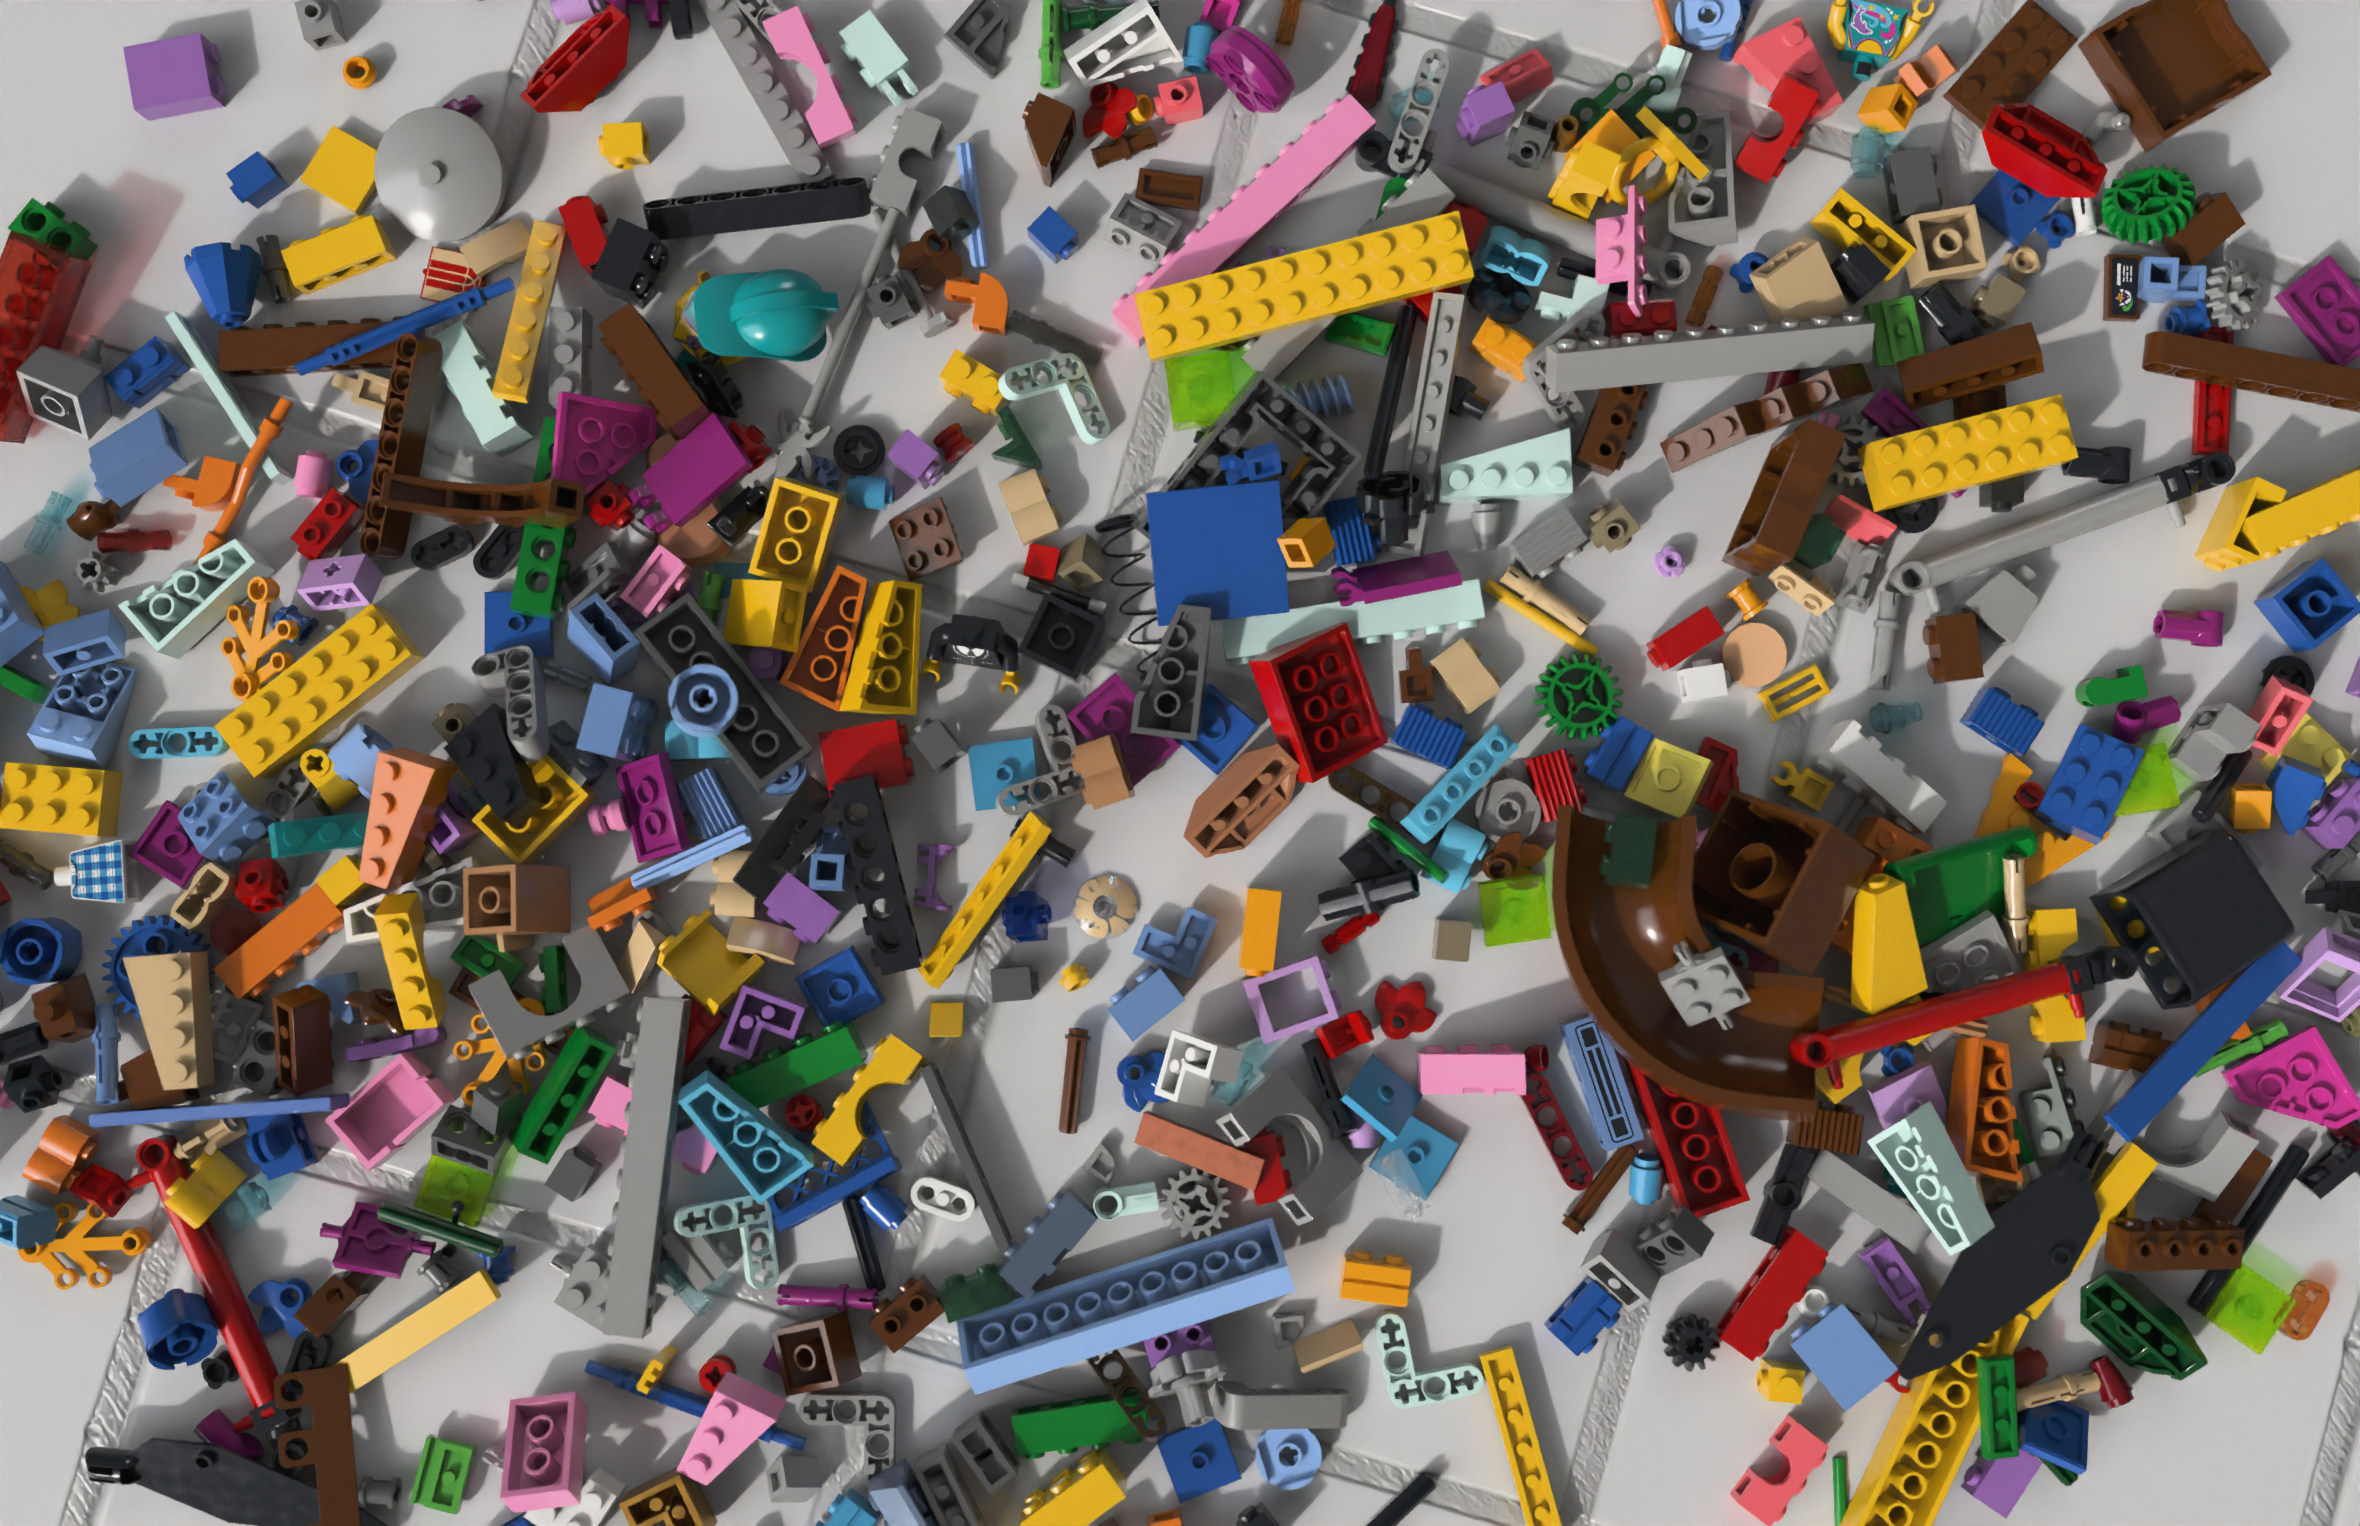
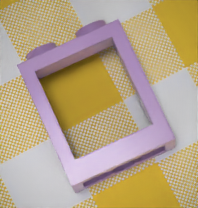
[2278,926,2360,1022]
[1242,954,1342,1044]

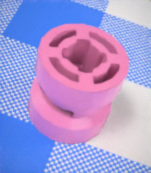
[587,798,630,837]

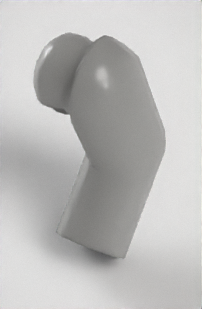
[2082,110,2130,146]

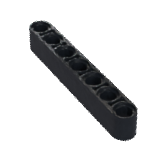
[643,177,871,240]

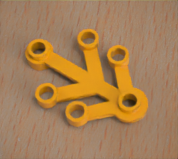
[221,577,299,702]
[453,997,548,1107]
[17,1201,152,1290]

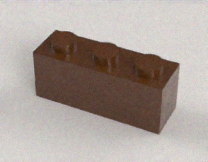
[272,984,334,1097]

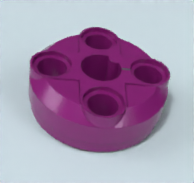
[1205,25,1295,113]

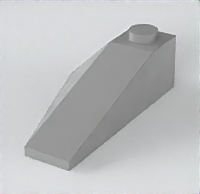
[1668,111,1738,247]

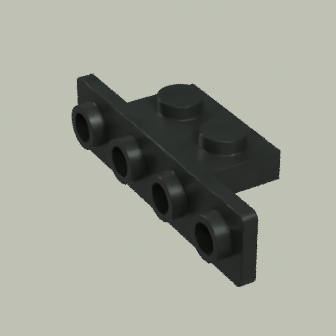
[733,776,831,899]
[2019,1048,2096,1171]

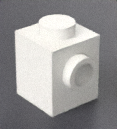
[1677,659,1731,704]

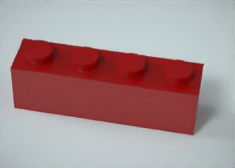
[1715,1225,1829,1362]

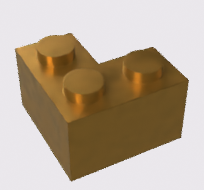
[619,1467,717,1526]

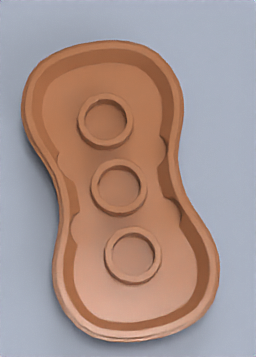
[645,431,730,567]

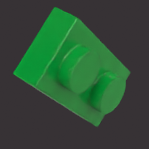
[450,935,527,989]
[539,945,568,1013]

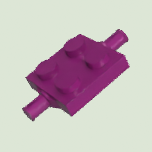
[320,1202,436,1279]

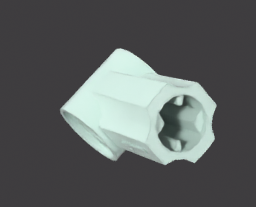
[1641,44,1693,113]
[1092,1181,1159,1221]

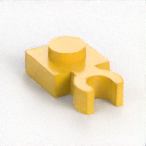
[1770,761,1835,812]

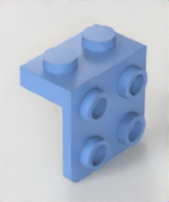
[178,771,276,869]

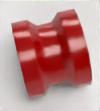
[933,423,974,463]
[785,1095,825,1133]
[699,1354,737,1394]

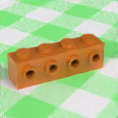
[213,883,349,1000]

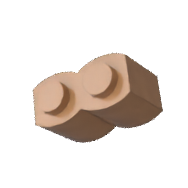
[1071,734,1135,810]

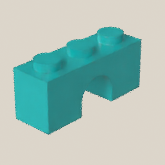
[268,812,369,859]

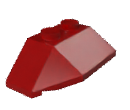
[520,4,630,113]
[1981,103,2108,198]

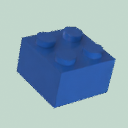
[2253,557,2360,653]

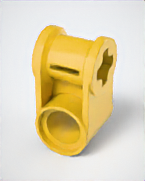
[300,748,360,810]

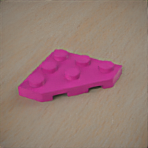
[551,391,658,495]
[2221,1025,2360,1129]

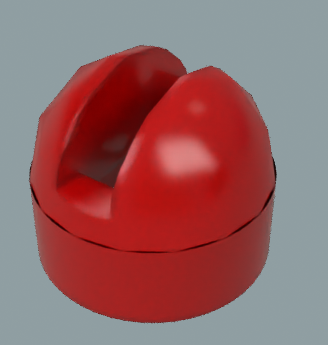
[2016,782,2044,810]
[1523,1044,1549,1071]

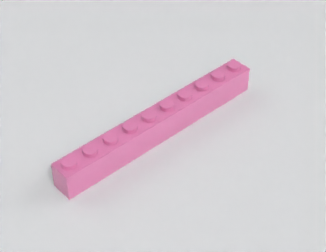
[1112,94,1376,347]

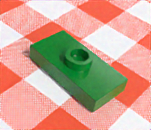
[1324,312,1396,358]

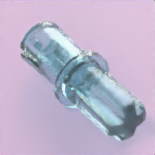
[24,490,73,555]
[659,1256,712,1317]

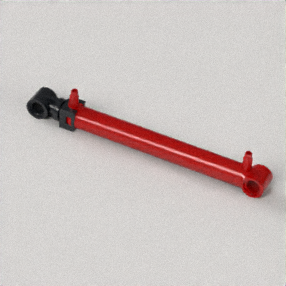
[1789,946,2138,1090]
[125,1134,309,1476]

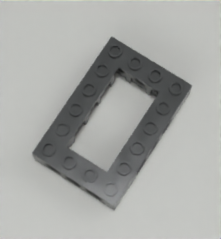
[1132,370,1363,540]

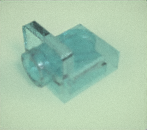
[218,1181,272,1233]

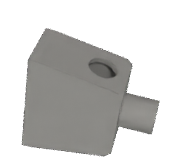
[1954,565,2039,647]

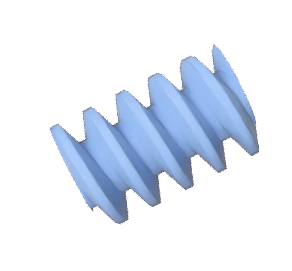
[1284,373,1354,418]

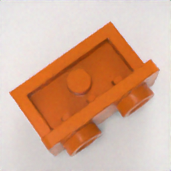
[587,877,661,933]

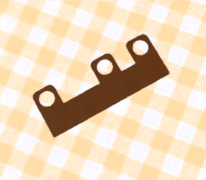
[274,1364,360,1526]

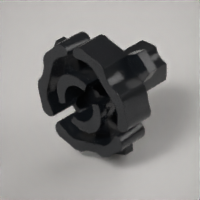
[1356,471,1436,546]

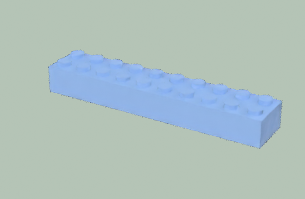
[956,1217,1296,1395]

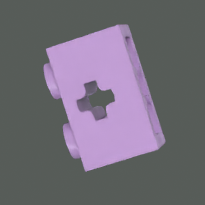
[296,553,384,612]

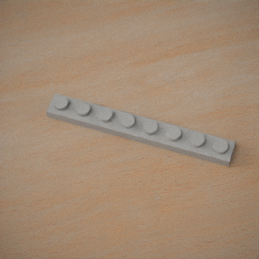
[697,0,835,183]
[1389,292,1469,558]

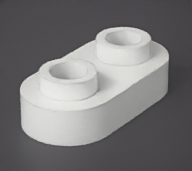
[911,1176,976,1222]

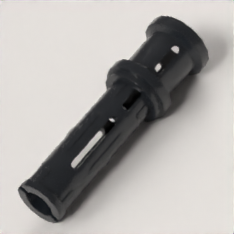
[1301,1038,1360,1140]

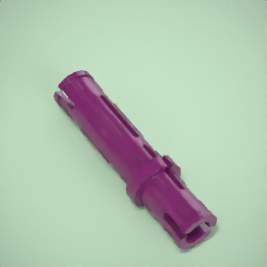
[777,1284,879,1311]

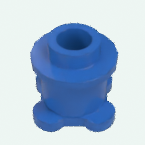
[1729,252,1769,293]
[2165,300,2211,337]
[272,605,319,647]
[477,1245,516,1284]

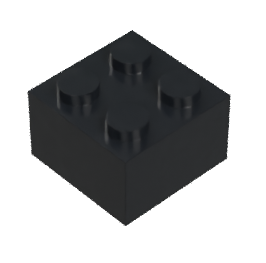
[591,218,669,309]
[1017,592,1106,683]

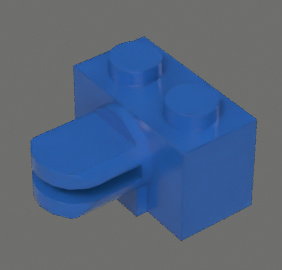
[246,1113,318,1181]

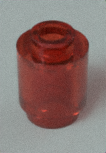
[2012,1346,2049,1390]

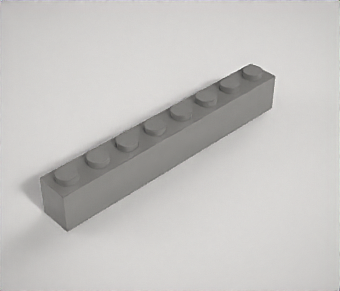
[1241,168,1456,381]

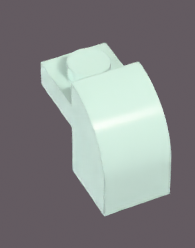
[1532,274,1610,327]

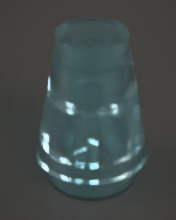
[1869,702,1922,734]

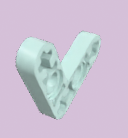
[998,353,1110,445]
[673,1193,779,1291]
[1375,1310,1484,1409]

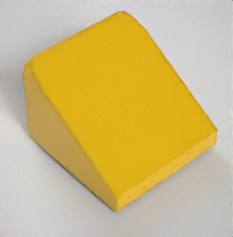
[929,1002,964,1037]

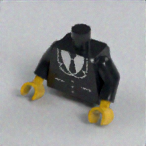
[920,614,1022,695]

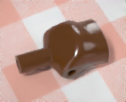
[66,499,126,541]

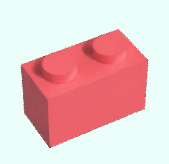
[2247,675,2313,756]

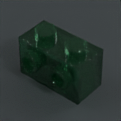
[1794,513,1847,570]
[1600,813,1658,891]
[938,1263,1015,1323]

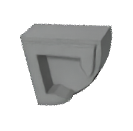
[1082,1140,1115,1187]
[1273,1311,1306,1349]

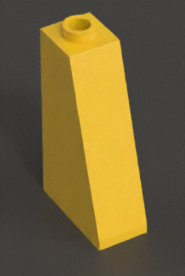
[1851,873,1928,1016]

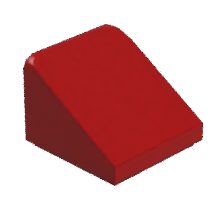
[1023,543,1062,583]

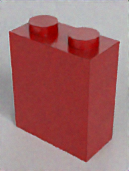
[818,719,915,798]

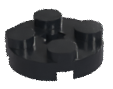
[1466,269,1533,324]

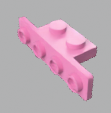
[1595,185,1648,317]

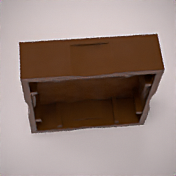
[2078,0,2272,153]
[1722,419,1846,577]

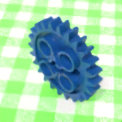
[102,915,215,1020]

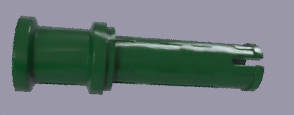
[1061,0,1160,34]

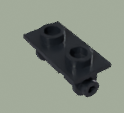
[686,351,743,419]
[706,485,769,547]

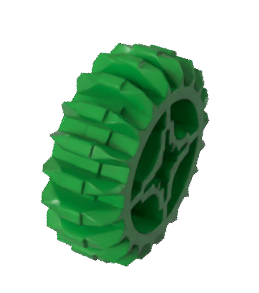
[2101,163,2197,245]
[1534,653,1623,741]

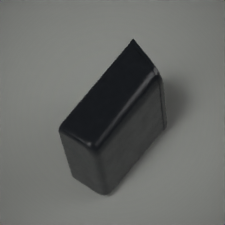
[2089,829,2295,1010]

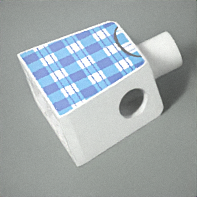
[54,840,140,903]

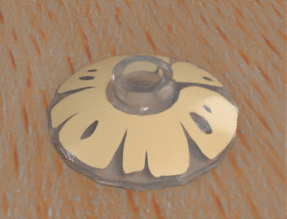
[1073,875,1138,940]

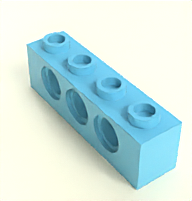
[1400,724,1519,845]

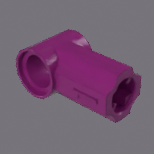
[2153,610,2225,647]
[2111,695,2181,745]
[193,1408,264,1460]

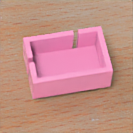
[324,1050,457,1171]

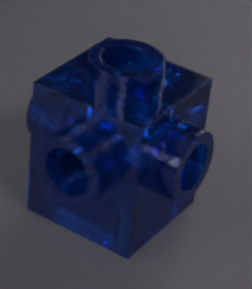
[1002,891,1052,943]

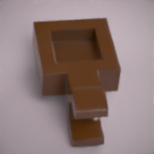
[1398,646,1434,703]

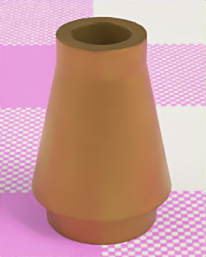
[1550,115,1579,153]

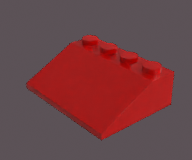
[1249,622,1388,783]

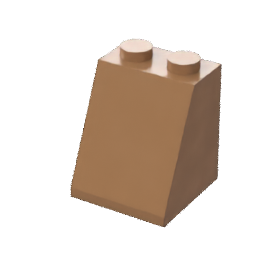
[463,864,571,935]

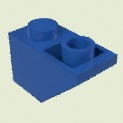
[2266,754,2327,836]

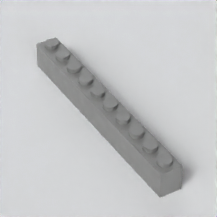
[1545,312,1875,393]
[599,995,692,1339]

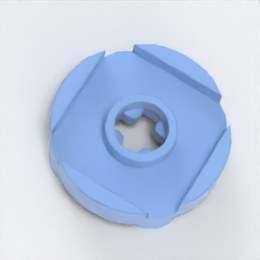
[1675,0,1742,50]
[1255,1429,1322,1490]

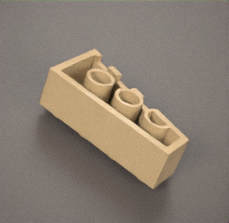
[123,951,215,1090]

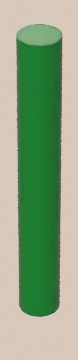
[1368,816,1450,884]
[1832,1457,1848,1526]

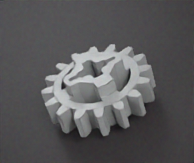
[2205,259,2265,332]
[1829,416,1885,488]
[1159,1166,1231,1240]

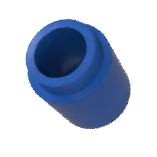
[859,1182,908,1231]

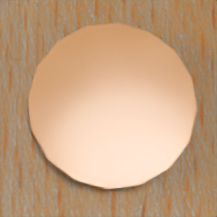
[1720,622,1787,688]

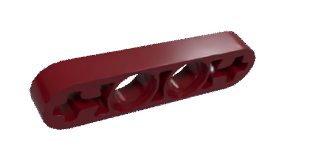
[1519,1071,1593,1191]

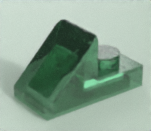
[991,406,1043,471]

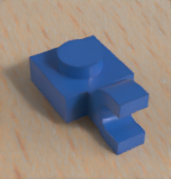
[1219,441,1282,486]

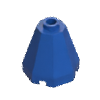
[184,242,262,328]

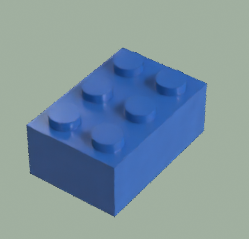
[2034,723,2145,845]

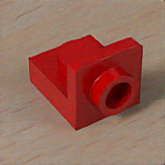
[68,1163,134,1218]

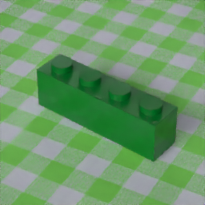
[727,1019,869,1109]
[509,1026,617,1165]
[1011,1390,1149,1459]

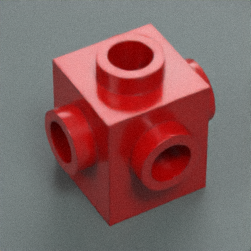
[728,420,772,473]
[585,480,641,531]
[235,857,289,913]

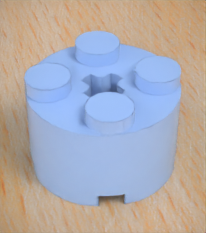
[668,664,738,738]
[327,722,393,800]

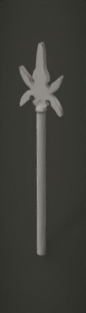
[763,207,901,506]

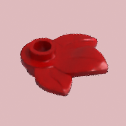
[1083,82,1137,139]
[1375,980,1437,1040]

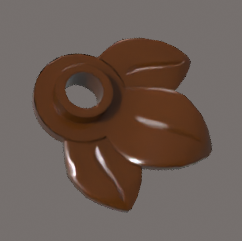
[898,229,963,293]
[1482,832,1547,889]
[344,988,405,1036]

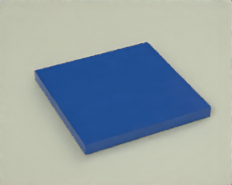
[1145,479,1290,626]

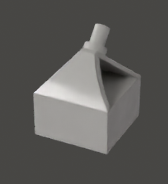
[16,335,113,441]

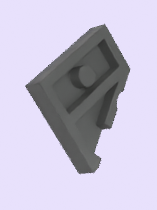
[944,0,1011,80]

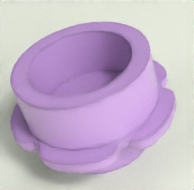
[1654,546,1686,578]

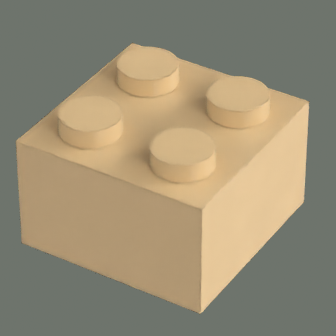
[1898,204,1988,289]

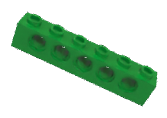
[510,417,576,620]

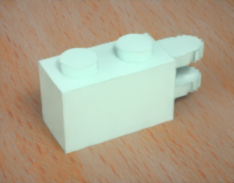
[839,9,919,108]

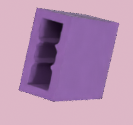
[123,33,226,121]

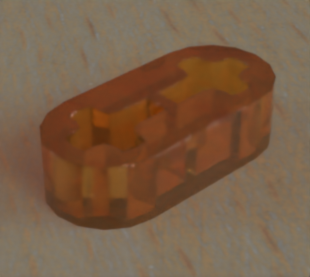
[2276,1279,2330,1341]

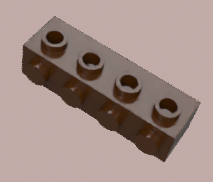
[1896,322,2044,411]
[1572,384,1649,477]
[2104,1216,2245,1272]

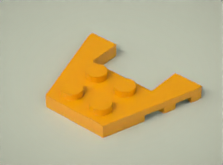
[1973,753,2110,889]

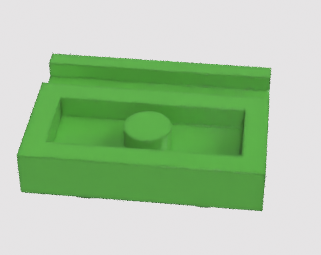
[1863,295,1925,369]
[409,1434,477,1515]

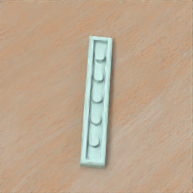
[164,311,292,485]

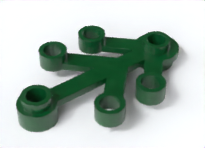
[1570,72,1697,162]

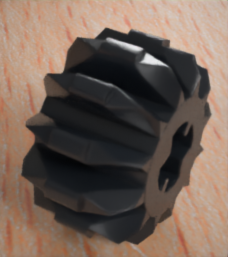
[1662,1313,1720,1372]

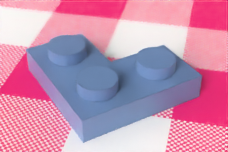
[1132,906,1218,980]

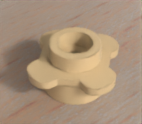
[2002,244,2041,283]

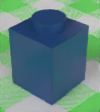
[226,151,289,209]
[1027,206,1079,264]

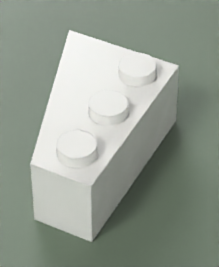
[1063,0,1184,88]

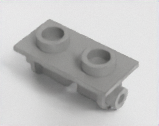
[1835,542,1887,614]

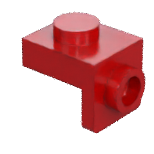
[1315,1010,1374,1059]

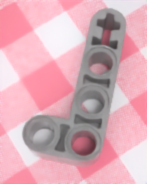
[472,645,549,762]
[1806,1150,1932,1254]
[1213,1380,1349,1430]

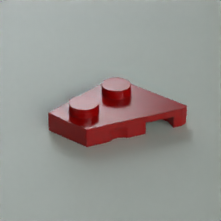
[1695,736,1740,813]

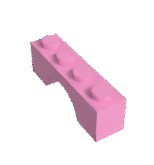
[762,5,858,150]
[588,1074,719,1175]

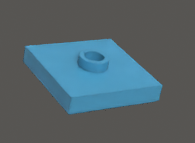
[967,738,1041,811]
[1340,1053,1423,1142]
[1368,1115,1459,1201]

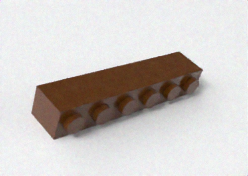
[218,316,425,377]

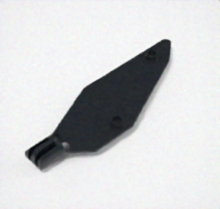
[1899,1127,2109,1380]
[85,1438,388,1526]

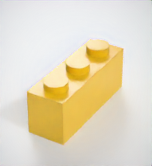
[1809,188,1917,284]
[280,215,397,295]

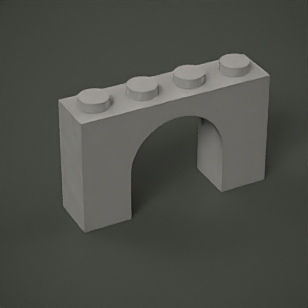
[468,925,630,1061]
[1216,1066,1364,1226]
[2087,1068,2260,1202]

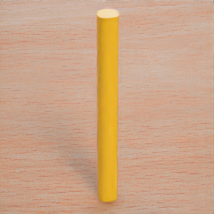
[1482,579,1599,659]

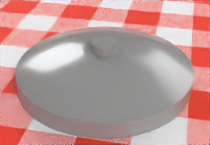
[374,107,507,242]

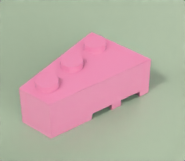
[1417,1043,1526,1095]
[676,1371,787,1486]

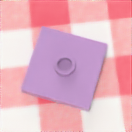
[1867,1060,1948,1130]

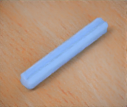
[956,142,989,270]
[631,824,753,891]

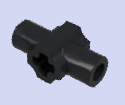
[1448,375,1490,420]

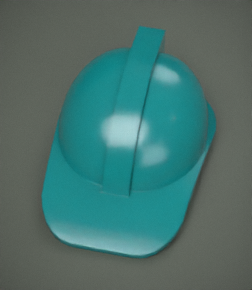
[693,269,839,362]

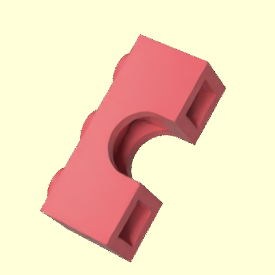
[1730,1415,1829,1526]

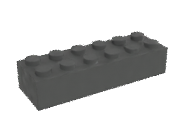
[634,593,813,794]

